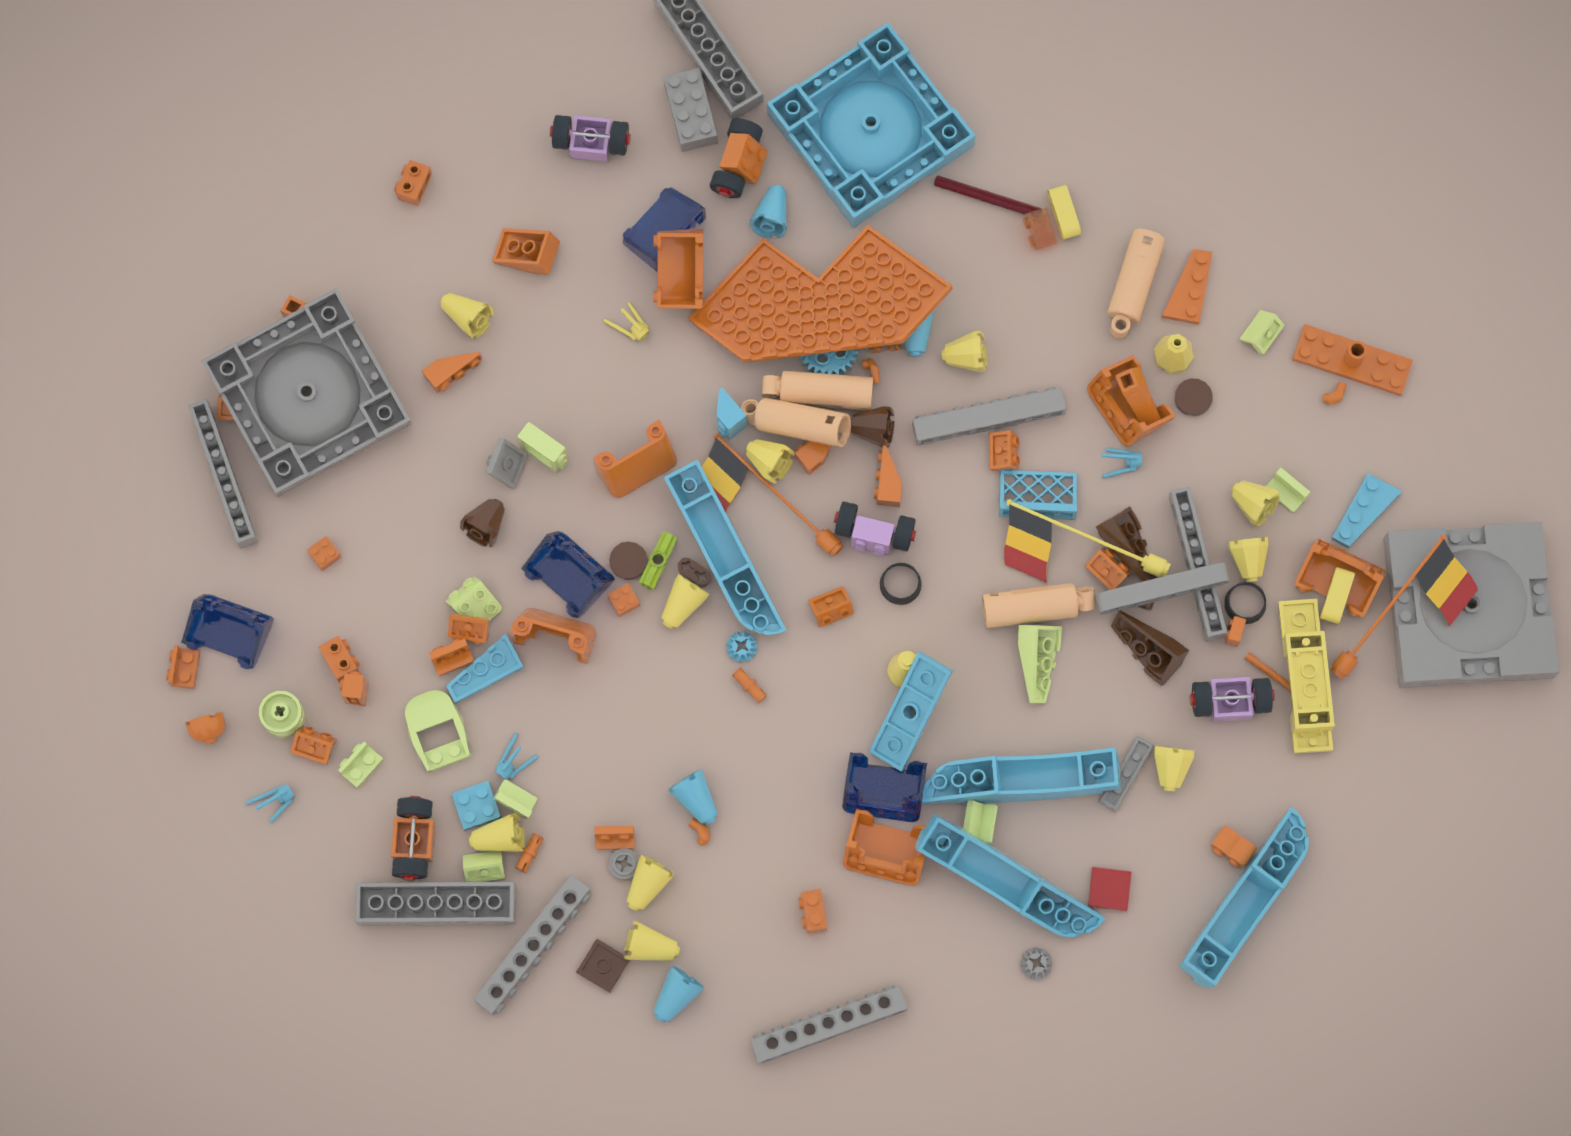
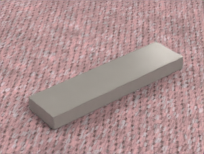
[1099,736,1154,812]

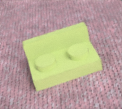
[338,742,384,789]

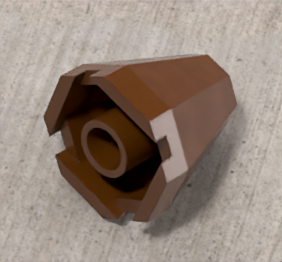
[850,406,895,448]
[460,499,505,547]

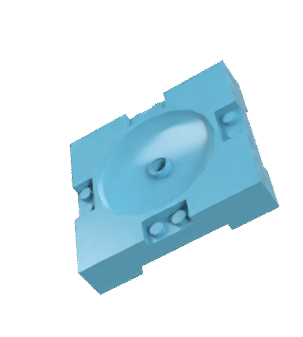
[767,22,976,228]

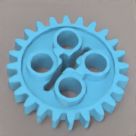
[799,349,859,375]

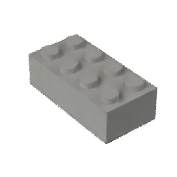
[663,68,718,152]

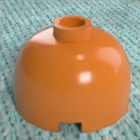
[185,712,226,745]

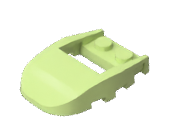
[405,690,471,773]

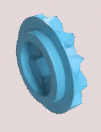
[726,631,757,662]

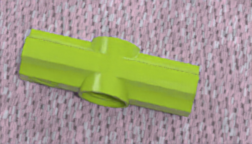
[639,532,678,590]

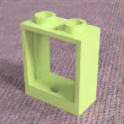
[517,422,568,473]

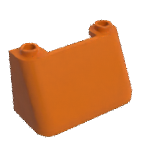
[653,229,703,309]
[1087,355,1176,446]
[593,420,677,498]
[1294,538,1385,618]
[510,608,596,664]
[843,809,926,886]

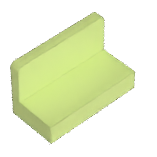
[1240,310,1285,355]
[1266,468,1310,513]
[493,779,537,819]
[963,800,998,843]
[463,851,505,882]

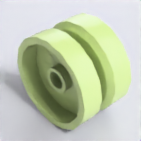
[259,691,305,738]

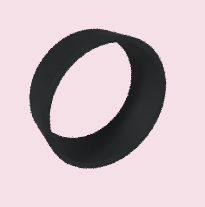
[880,563,922,605]
[1224,582,1266,624]

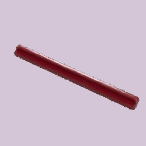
[934,175,1042,218]

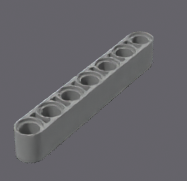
[1095,562,1230,614]

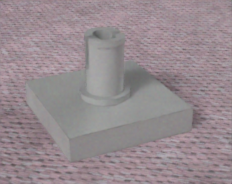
[486,438,528,489]

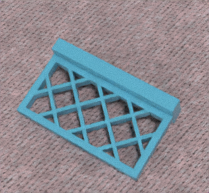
[999,470,1077,520]

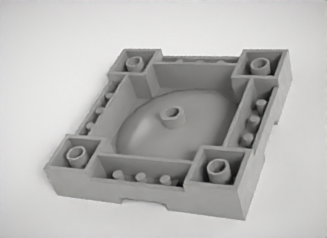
[201,288,411,497]
[1383,522,1559,688]

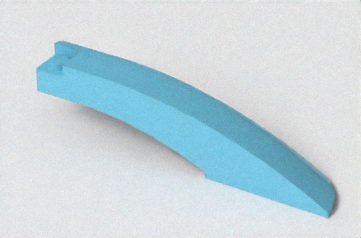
[664,459,786,635]
[922,747,1121,804]
[1178,807,1309,988]
[915,813,1105,937]

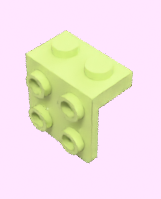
[445,577,502,621]

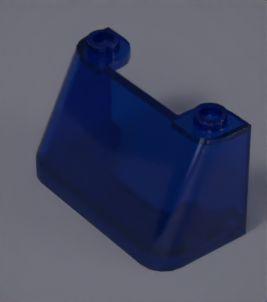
[622,187,706,272]
[521,531,615,618]
[181,594,274,669]
[842,752,927,822]

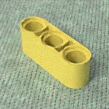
[1047,185,1081,240]
[1320,567,1355,624]

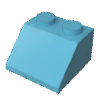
[716,388,747,440]

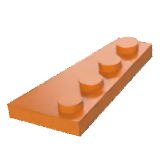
[1161,249,1212,325]

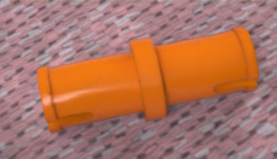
[732,667,767,703]
[515,833,544,873]

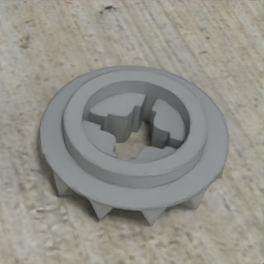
[609,849,639,880]
[1021,947,1052,979]

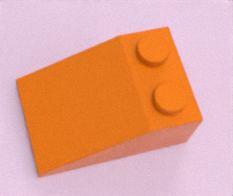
[492,228,560,275]

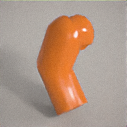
[862,358,880,383]
[1322,382,1347,405]
[688,818,710,846]

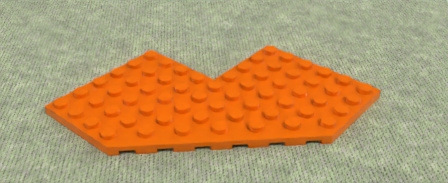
[688,225,953,363]

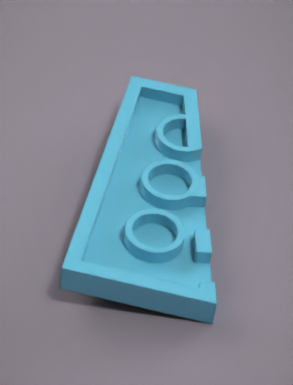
[1332,473,1402,548]
[446,633,524,704]

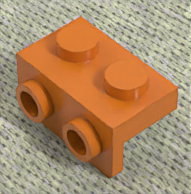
[429,638,474,676]

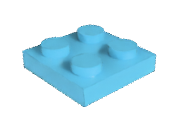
[451,781,501,831]

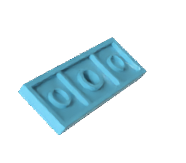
[869,651,953,772]

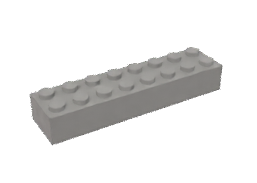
[654,0,763,120]
[355,882,516,926]

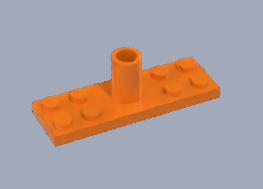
[1292,324,1413,396]

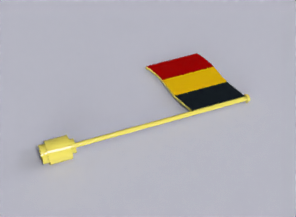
[1004,499,1171,583]

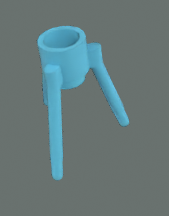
[1101,448,1142,478]
[494,733,538,780]
[245,784,295,823]

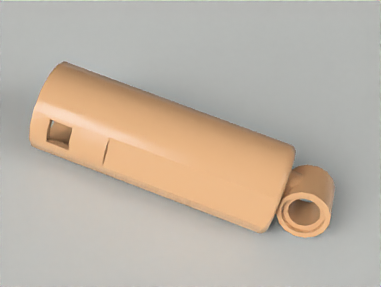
[1107,229,1165,338]
[762,371,873,411]
[741,398,851,447]
[982,583,1096,628]

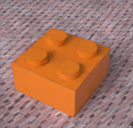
[307,536,341,571]
[607,583,640,617]
[1224,616,1246,647]

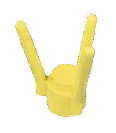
[603,302,650,341]

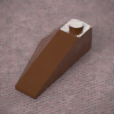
[1096,506,1159,581]
[1111,610,1189,686]

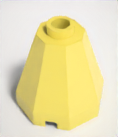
[942,331,987,372]
[1153,334,1194,374]
[746,439,795,484]
[1231,480,1280,527]
[1227,537,1269,582]
[1153,746,1194,792]

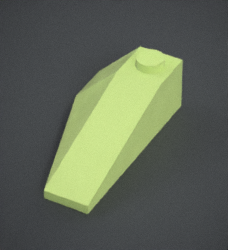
[1018,625,1062,703]

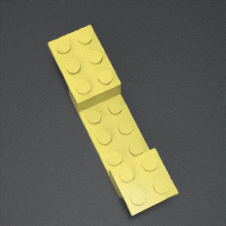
[1278,599,1335,754]

